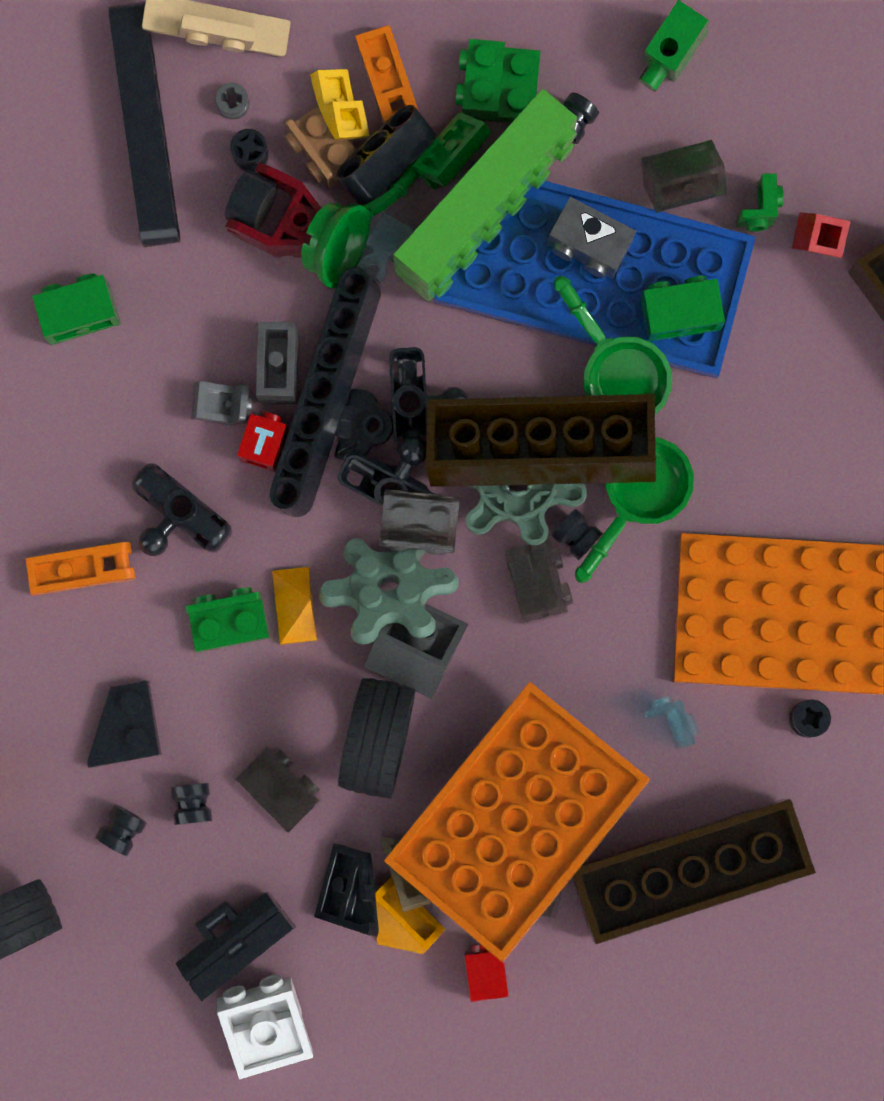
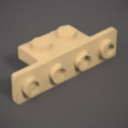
[142,0,290,57]

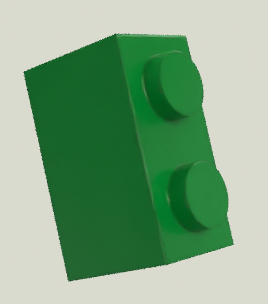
[32,273,121,345]
[640,276,725,342]

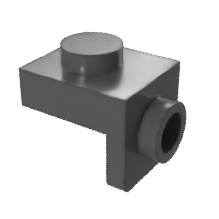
[191,381,252,426]

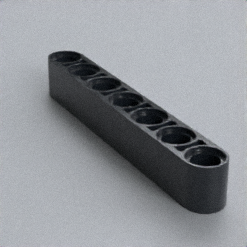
[108,1,180,248]
[269,267,381,517]

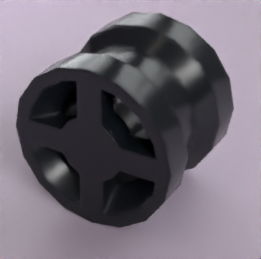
[230,129,269,172]
[789,699,831,738]

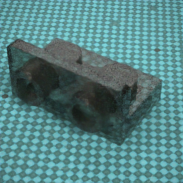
[379,489,460,555]
[236,747,321,833]

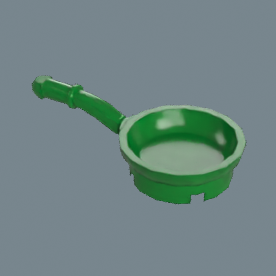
[301,162,420,289]
[553,275,672,415]
[574,437,694,583]

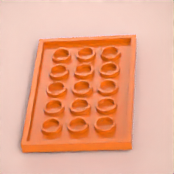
[673,533,884,695]
[384,682,651,962]

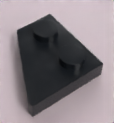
[87,681,162,768]
[314,843,379,937]

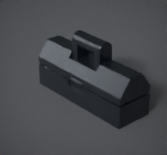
[175,891,296,1001]

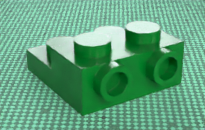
[455,39,541,123]

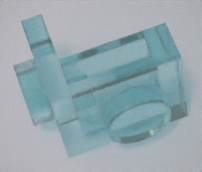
[643,696,699,749]

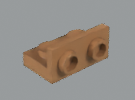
[284,106,356,189]

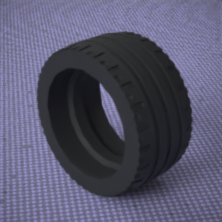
[338,678,416,798]
[0,879,63,959]

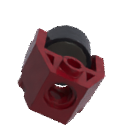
[225,163,321,258]

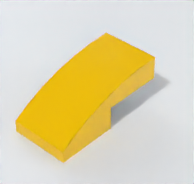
[310,69,369,140]

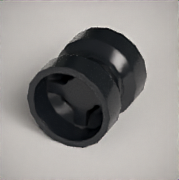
[564,92,599,144]
[551,509,603,561]
[171,783,212,825]
[95,804,147,856]

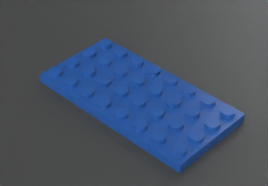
[434,162,756,378]

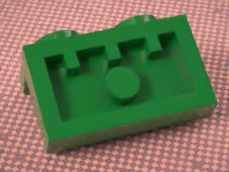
[412,112,492,190]
[185,587,270,653]

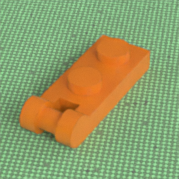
[355,25,419,124]
[25,542,136,596]

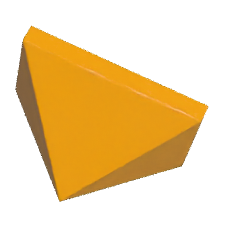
[272,567,317,645]
[375,876,446,954]

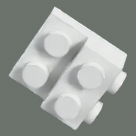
[217,975,313,1079]

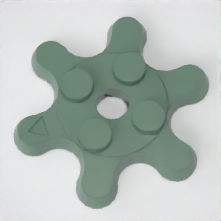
[465,484,587,546]
[318,532,459,644]

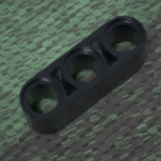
[336,104,436,205]

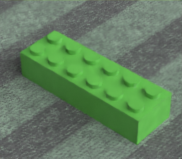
[393,89,577,302]

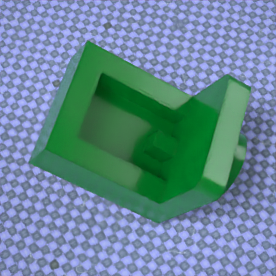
[737,173,784,232]

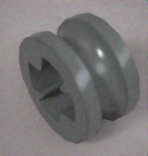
[215,82,249,120]

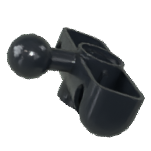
[389,347,468,457]
[338,437,446,529]
[132,463,232,556]

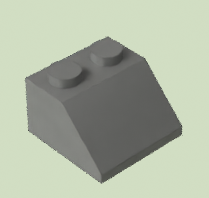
[364,603,468,699]

